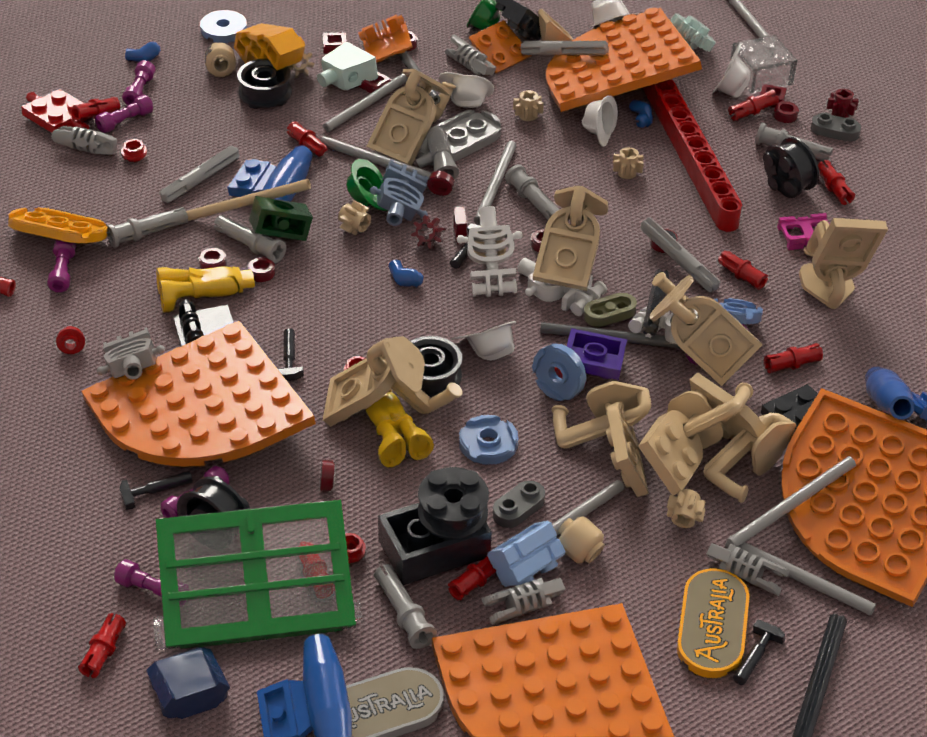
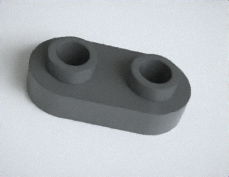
[811,112,861,141]
[493,481,545,528]

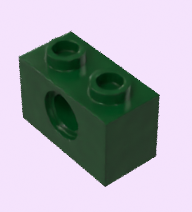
[249,196,313,241]

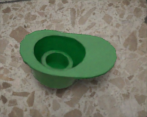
[466,0,501,30]
[346,158,388,211]

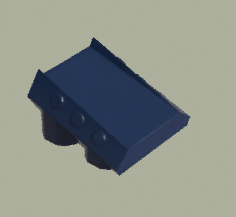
[146,647,230,719]

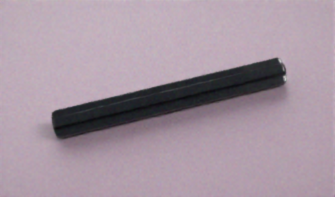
[642,268,669,336]
[792,613,847,737]

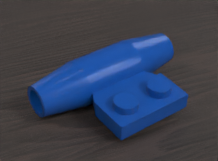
[227,146,312,202]
[865,367,927,420]
[257,634,352,737]

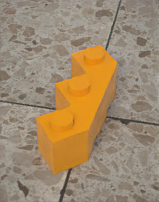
[234,23,305,70]

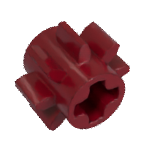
[826,89,859,118]
[411,215,446,249]

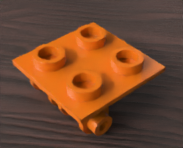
[358,14,413,62]
[469,20,532,74]

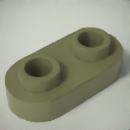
[584,293,637,327]

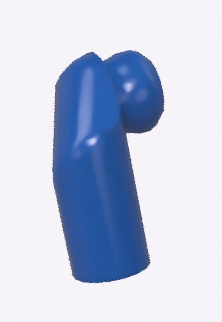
[125,42,161,62]
[629,99,653,128]
[389,260,424,287]

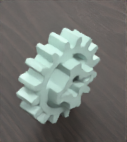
[670,13,716,52]

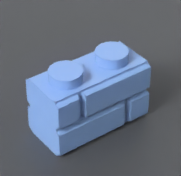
[487,520,566,587]

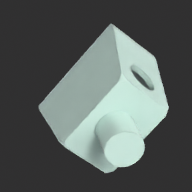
[317,42,378,90]

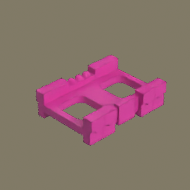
[777,213,830,250]

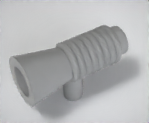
[416,126,459,179]

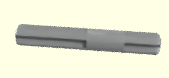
[521,41,609,55]
[159,146,240,203]
[640,217,720,293]

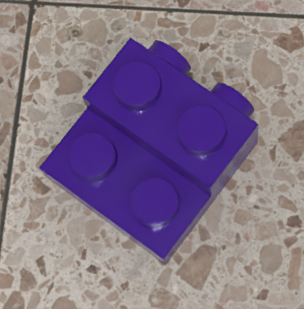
[567,328,627,380]

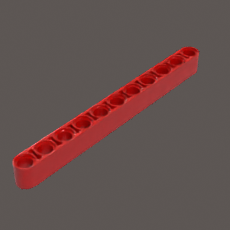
[642,79,742,232]

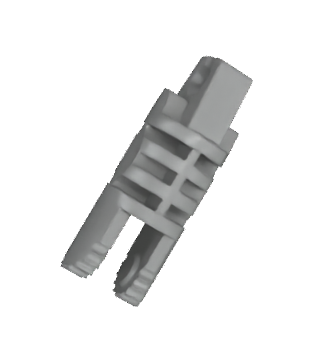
[445,34,496,76]
[51,126,117,155]
[706,543,790,596]
[481,578,565,625]

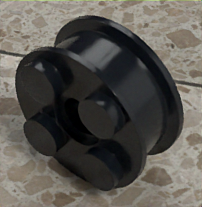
[237,59,292,109]
[763,137,819,198]
[410,336,462,398]
[418,467,489,540]
[177,476,250,551]

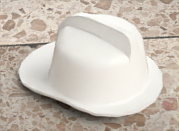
[590,0,640,27]
[712,42,750,98]
[438,72,494,108]
[582,96,618,147]
[451,321,517,361]

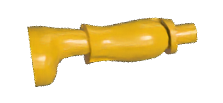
[156,266,255,313]
[366,389,434,467]

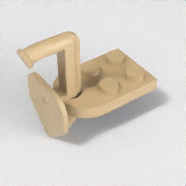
[366,69,456,166]
[533,186,609,291]
[799,218,888,309]
[650,272,762,386]
[323,336,462,427]
[690,372,796,503]
[551,381,651,497]
[638,383,753,496]

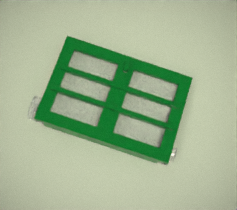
[153,500,362,650]

